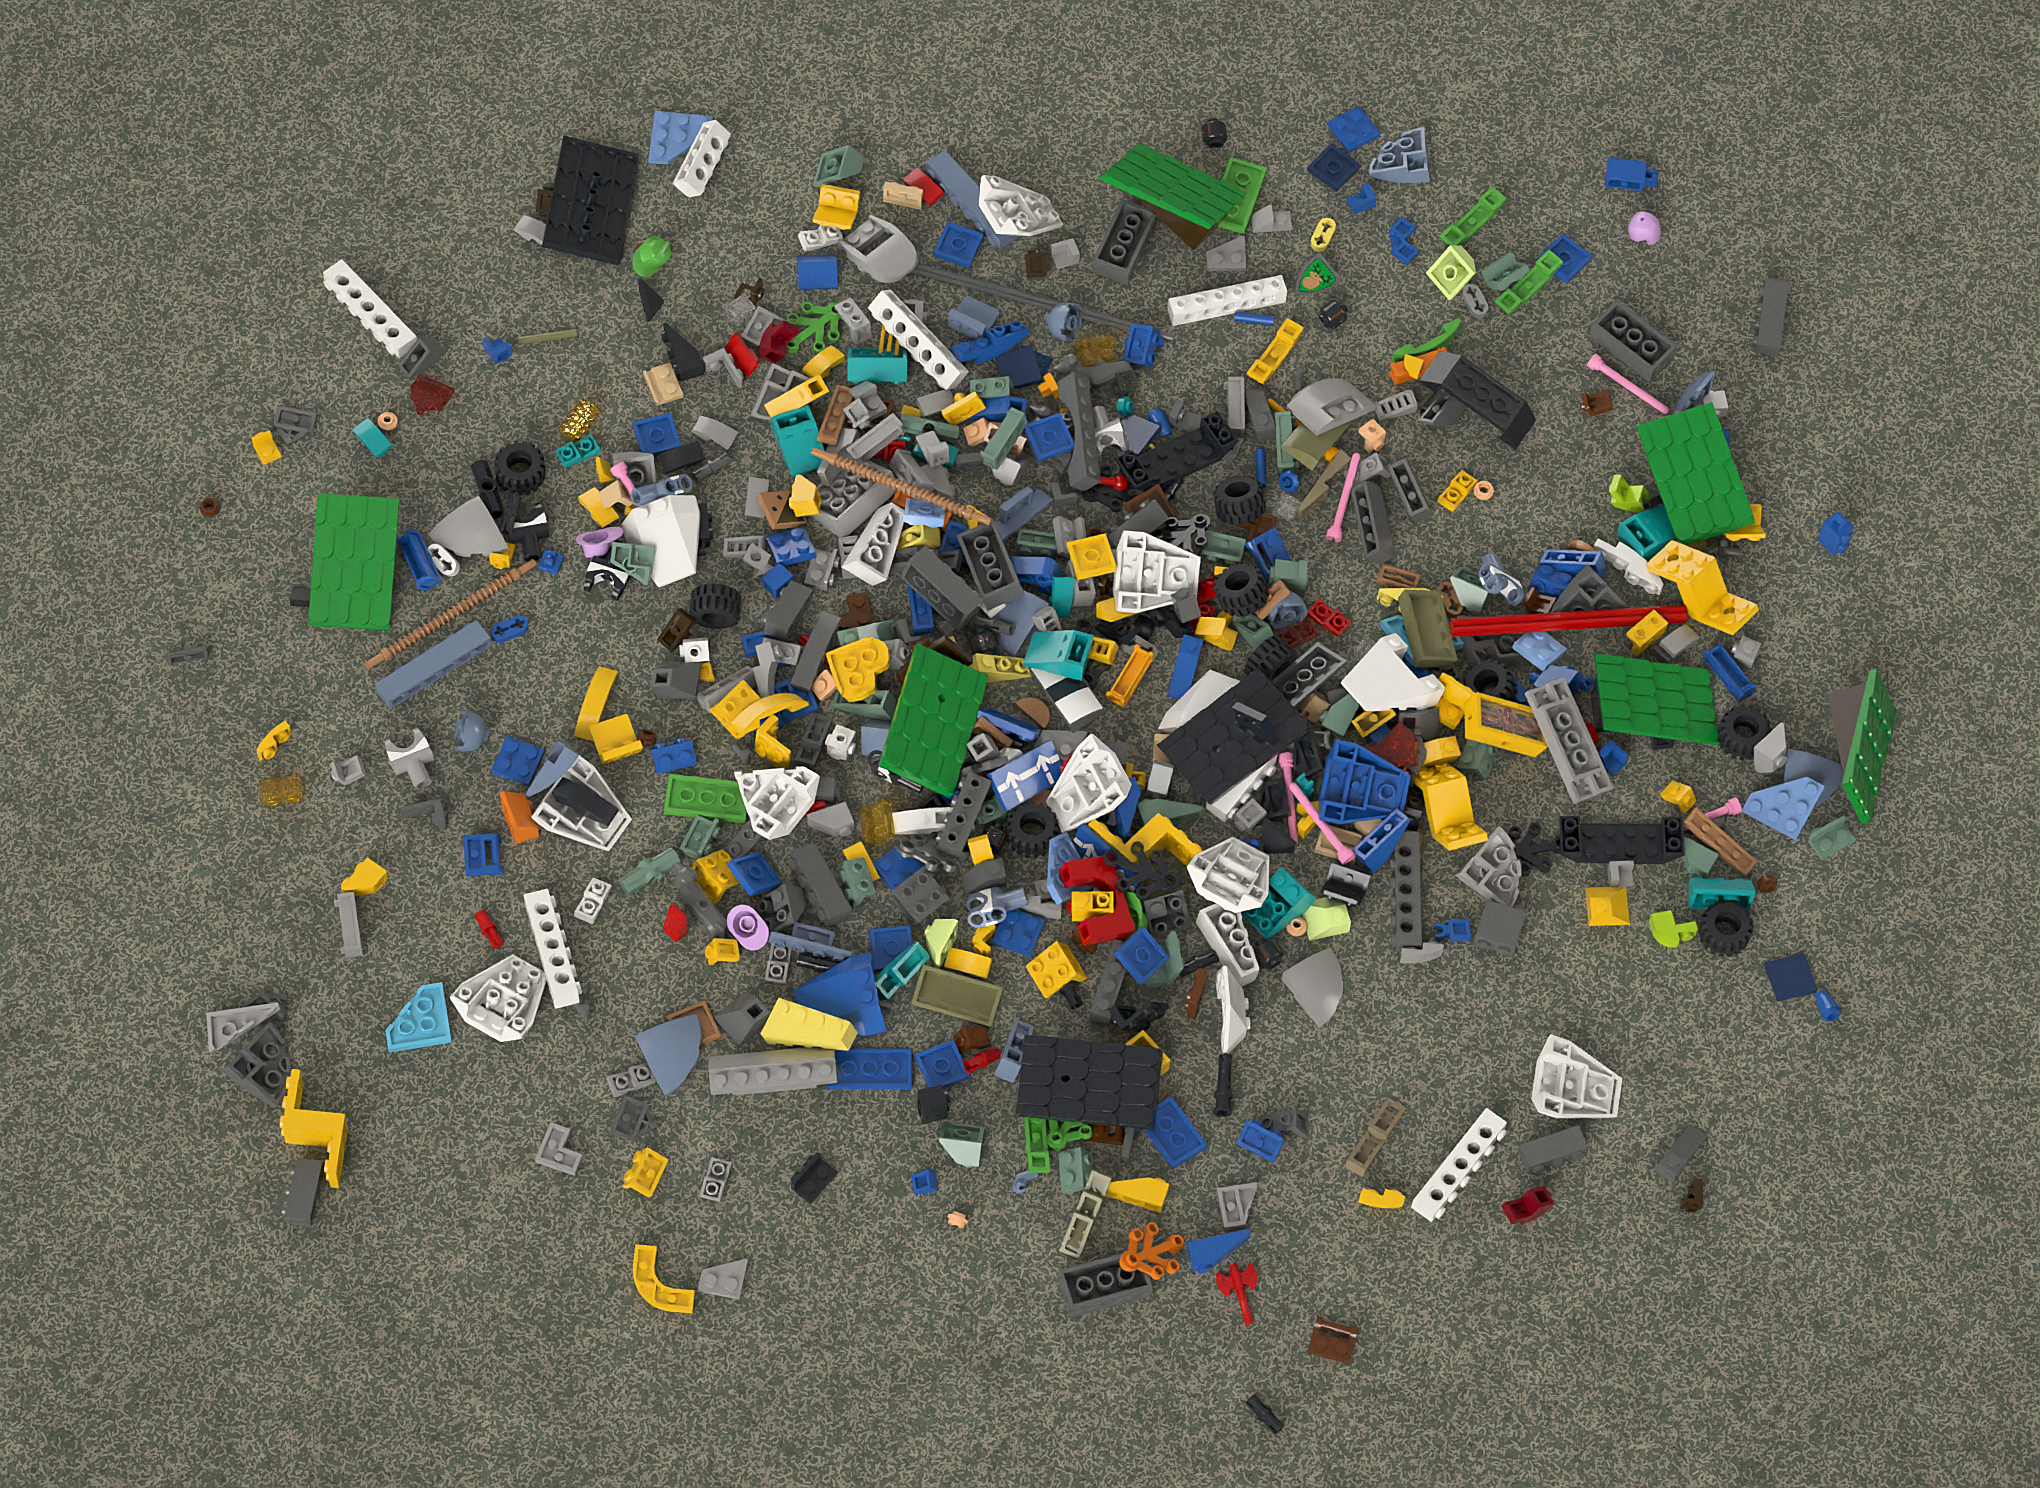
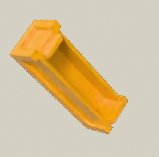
[1106,644,1154,708]

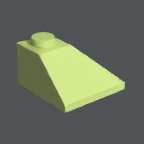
[1426,245,1476,301]
[1302,897,1351,941]
[924,919,958,969]

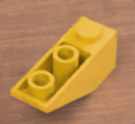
[764,374,829,417]

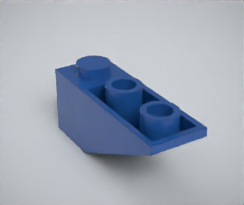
[968,396,1028,423]

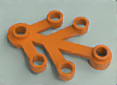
[1119,1222,1184,1280]

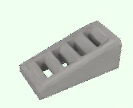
[1374,390,1418,422]
[723,535,767,559]
[838,536,859,579]
[1031,606,1062,632]

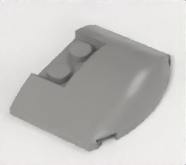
[1286,378,1377,436]

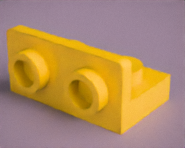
[1626,610,1668,656]
[623,1147,669,1198]

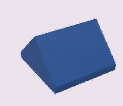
[797,254,838,290]

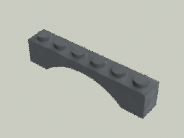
[1057,372,1101,491]

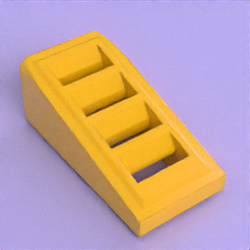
[1089,637,1118,665]

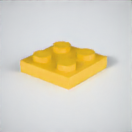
[1067,533,1117,580]

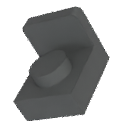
[889,618,921,647]

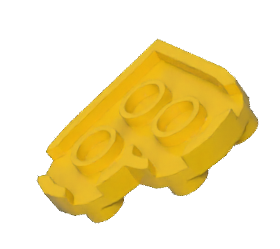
[825,637,890,702]

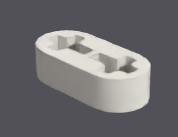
[427,544,460,576]

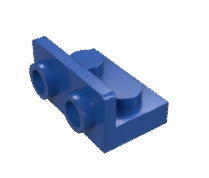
[1123,323,1161,369]

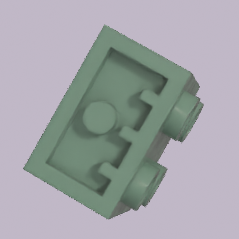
[1146,931,1184,987]

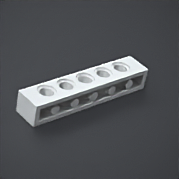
[323,259,417,358]
[1167,275,1287,326]
[868,290,969,390]
[524,889,582,1009]
[1411,1108,1507,1222]

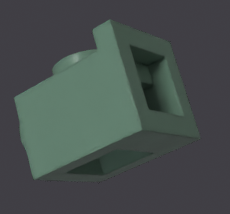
[975,796,1007,827]

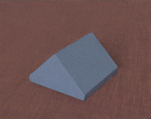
[861,719,892,758]

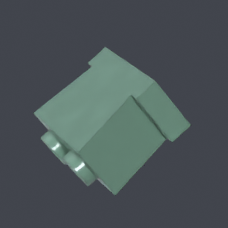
[1268,559,1308,597]

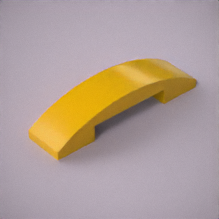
[1246,318,1304,384]
[574,666,618,742]
[731,693,809,734]

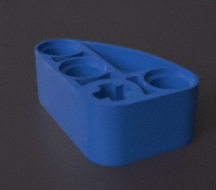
[1010,556,1065,594]

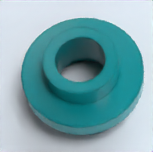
[1117,396,1134,416]

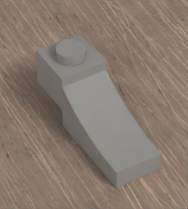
[817,428,861,486]
[753,641,782,699]

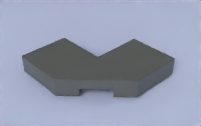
[959,756,1009,778]

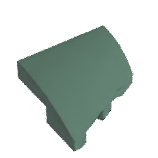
[610,542,655,585]

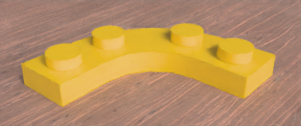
[633,1244,695,1314]

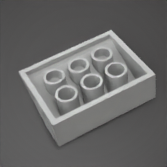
[811,459,898,537]

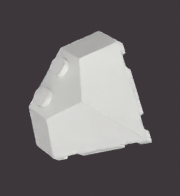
[734,766,820,840]

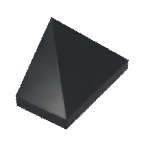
[638,279,664,321]
[1262,817,1297,854]

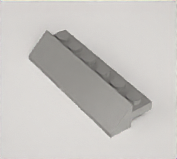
[1525,678,1614,804]
[708,1046,837,1095]

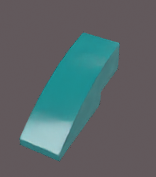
[875,941,931,1001]

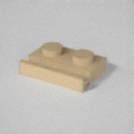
[883,181,923,210]
[643,363,684,406]
[1314,825,1363,864]

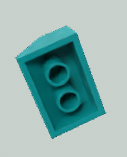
[847,348,907,384]
[1687,877,1755,911]

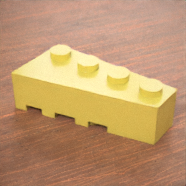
[761,998,858,1051]

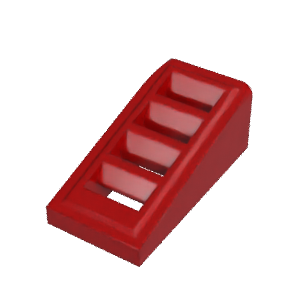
[663,903,688,942]

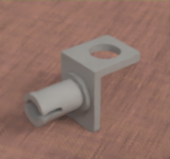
[743,544,774,579]

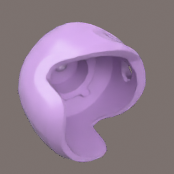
[1628,212,1661,245]

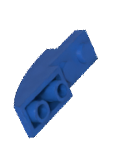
[951,321,1030,364]

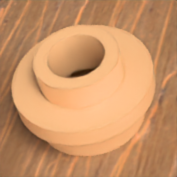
[378,412,398,431]
[1474,481,1494,500]
[1286,917,1307,936]
[947,1211,968,1229]

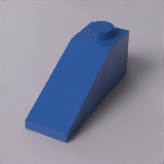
[1540,549,1607,578]
[1168,634,1204,699]
[1113,777,1141,842]
[1352,808,1410,873]
[1186,1229,1250,1274]

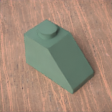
[1233,613,1273,650]
[1682,836,1719,879]

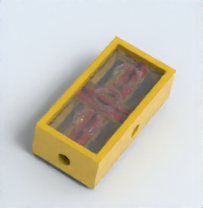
[1464,692,1548,757]

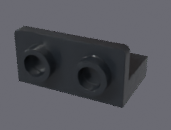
[790,1152,838,1204]

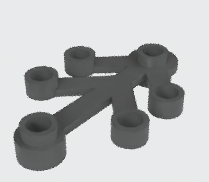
[896,834,971,873]

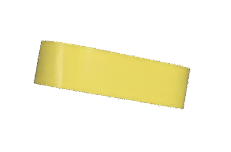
[1311,218,1336,252]

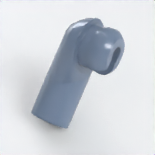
[1012,1170,1038,1194]

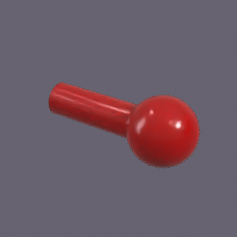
[1099,475,1128,491]

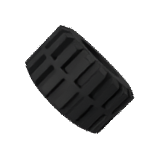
[494,441,546,496]
[1213,476,1266,525]
[1214,563,1269,617]
[689,583,742,629]
[1244,635,1297,681]
[1462,659,1518,702]
[1718,704,1771,760]
[1006,801,1059,858]
[1698,900,1753,957]

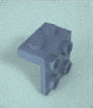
[947,296,999,340]

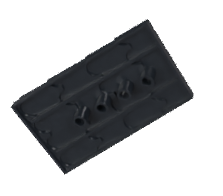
[542,136,639,266]
[1157,668,1313,805]
[1016,1035,1163,1130]

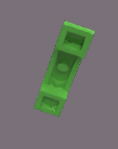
[1439,186,1507,246]
[1494,250,1563,315]
[1392,318,1461,363]
[1024,1117,1050,1173]

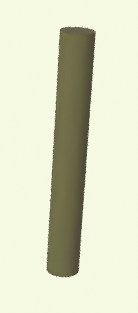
[518,329,578,345]

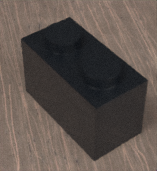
[917,1084,950,1124]

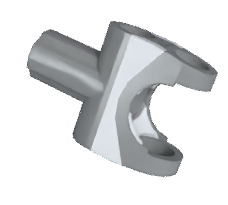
[1092,406,1129,462]
[384,728,434,790]

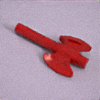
[1216,1263,1257,1326]

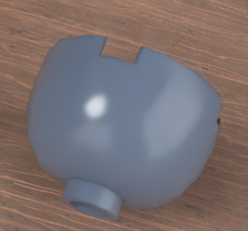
[1046,302,1083,342]
[1267,592,1308,630]
[454,710,489,752]

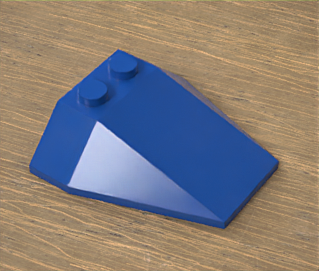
[1319,739,1411,824]
[794,952,887,1036]

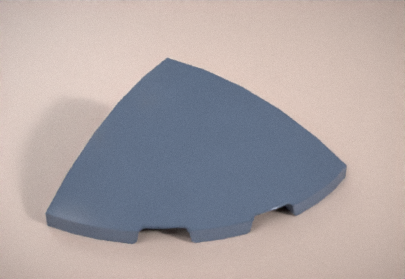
[1369,127,1430,183]
[1672,371,1715,414]
[988,590,1049,657]
[525,738,579,797]
[1781,749,1843,807]
[635,1014,702,1096]

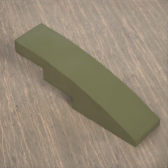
[1059,1169,1113,1259]

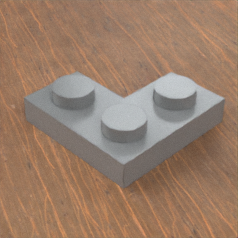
[535,1122,583,1176]

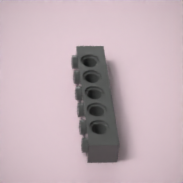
[1390,832,1422,952]

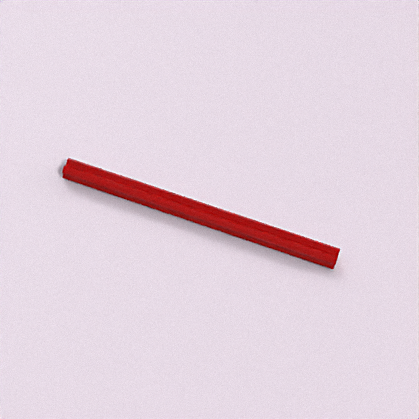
[1449,605,1688,637]

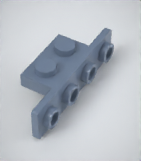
[995,486,1053,541]
[768,922,852,963]

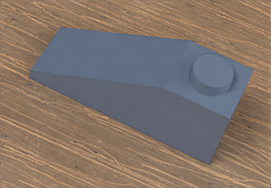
[994,1019,1034,1083]

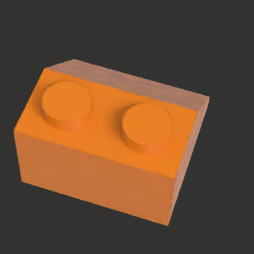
[500,791,541,844]

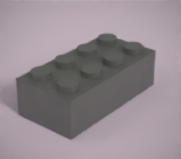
[1091,199,1157,286]
[1589,300,1677,383]
[957,519,1025,610]
[901,546,983,632]
[1057,1249,1153,1318]

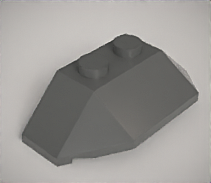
[1417,387,1467,426]

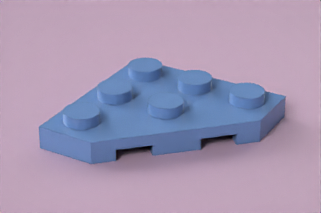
[648,111,713,165]
[1742,777,1825,840]
[1047,832,1094,905]

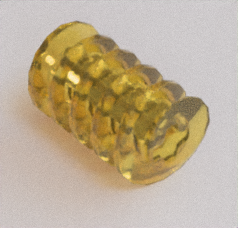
[558,399,600,442]

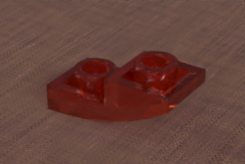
[1275,617,1321,648]

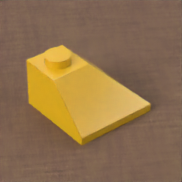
[1585,887,1630,926]

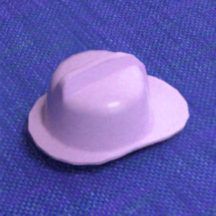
[576,527,624,558]
[727,905,769,950]

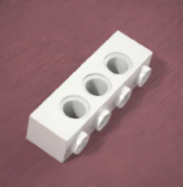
[673,120,731,197]

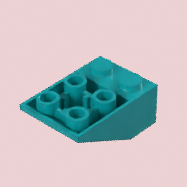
[771,405,825,477]
[1617,505,1677,561]
[1023,630,1094,681]
[1241,867,1317,939]

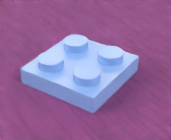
[903,498,946,528]
[1512,631,1567,671]

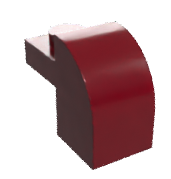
[759,320,799,364]
[1501,1186,1555,1225]

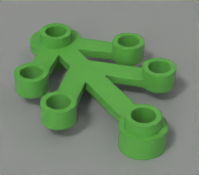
[786,302,842,355]
[1047,1120,1093,1151]

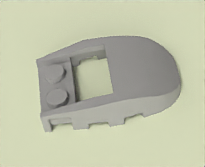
[838,215,919,283]

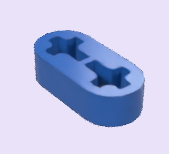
[491,615,528,643]

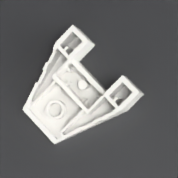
[1341,633,1445,711]

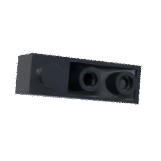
[661,323,703,381]

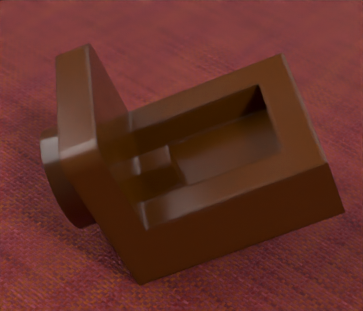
[1581,389,1613,416]
[1524,587,1557,614]
[1072,923,1098,955]
[954,1026,991,1054]

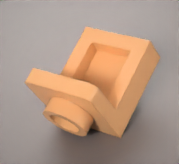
[963,418,990,447]
[1359,419,1386,453]
[811,669,837,701]

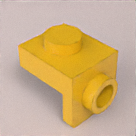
[1660,780,1696,814]
[972,924,996,957]

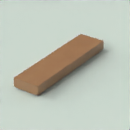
[817,384,853,446]
[1683,807,1758,877]

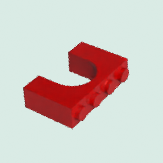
[1059,856,1135,945]

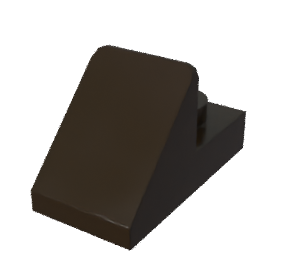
[657,608,695,652]

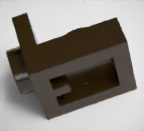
[535,187,553,214]
[1024,250,1047,278]
[1680,1179,1703,1213]

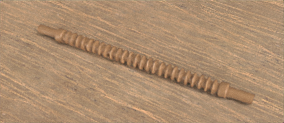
[811,447,993,526]
[364,559,537,670]

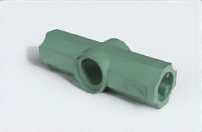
[899,413,959,443]
[619,847,680,896]

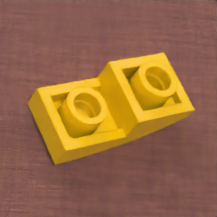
[802,345,845,378]
[1437,470,1478,512]
[578,487,619,528]
[257,720,291,761]
[967,834,994,866]
[843,841,880,882]
[944,947,993,979]
[1358,1188,1406,1208]

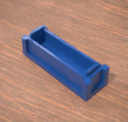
[397,529,442,591]
[906,583,934,637]
[1703,642,1757,702]

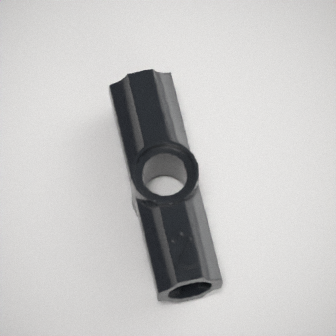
[471,460,505,519]

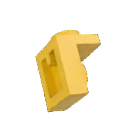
[252,430,281,465]
[489,543,515,569]
[705,938,740,965]

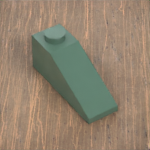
[835,619,894,648]
[831,689,898,721]
[1319,693,1359,737]
[1136,798,1203,828]

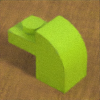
[1609,475,1652,513]
[1649,910,1698,948]

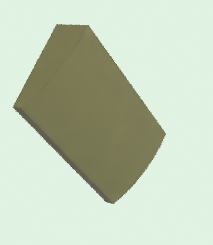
[1280,419,1354,470]
[1398,589,1458,668]
[911,965,1004,1028]

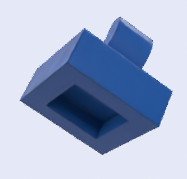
[538,550,564,575]

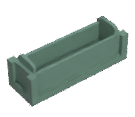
[980,407,1028,470]
[1275,411,1299,474]

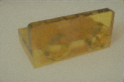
[1075,336,1117,367]
[259,775,303,807]
[860,798,895,846]

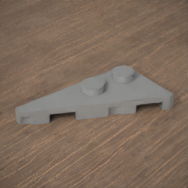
[206,1003,281,1053]

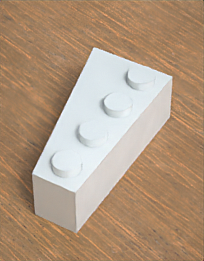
[842,502,905,586]
[1206,755,1277,822]
[1196,903,1259,987]

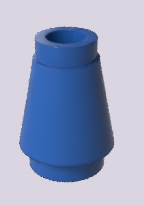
[1147,408,1173,438]
[1815,990,1841,1022]

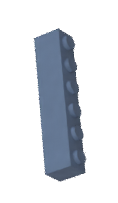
[926,150,1018,249]
[375,620,491,709]

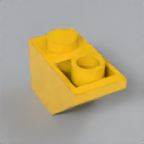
[789,475,822,517]
[341,858,388,897]
[1072,892,1114,921]

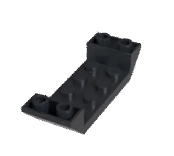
[1419,351,1536,450]
[1115,411,1238,491]
[1559,816,1685,864]

